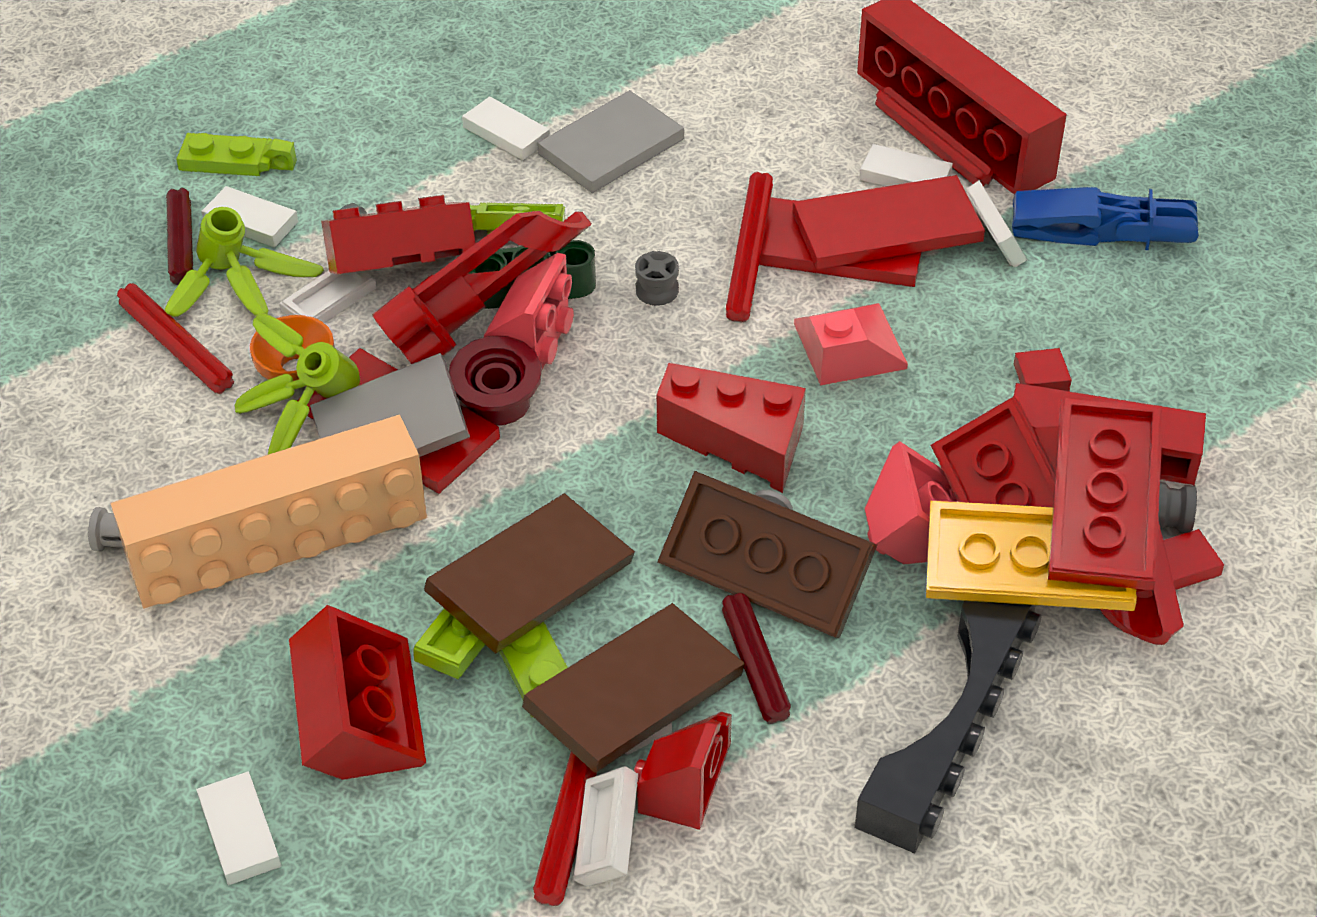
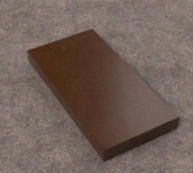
[657,471,878,638]
[424,493,635,654]
[522,603,745,773]

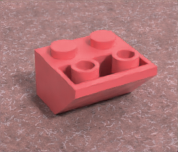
[484,253,574,369]

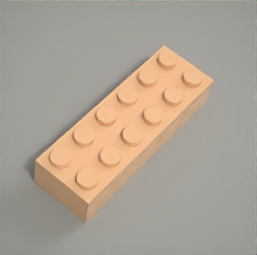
[110,415,427,609]

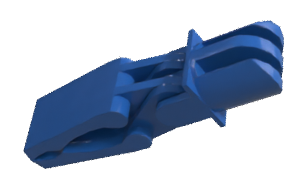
[1012,187,1199,250]

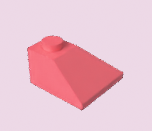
[794,303,908,386]
[865,441,958,564]

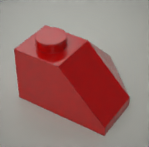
[634,712,732,830]

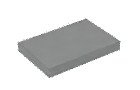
[537,90,684,193]
[310,353,470,457]

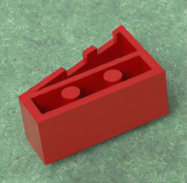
[321,195,476,274]
[656,363,806,493]

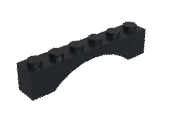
[855,601,1042,854]

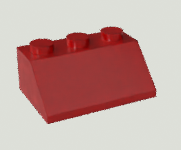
[289,605,426,780]

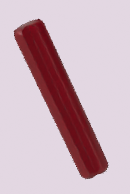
[166,187,193,285]
[722,592,791,724]

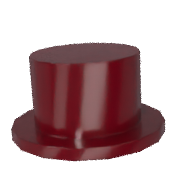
[449,336,542,426]

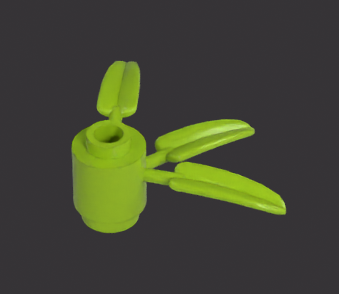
[165,207,324,317]
[234,313,360,455]

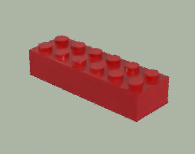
[857,0,1067,195]

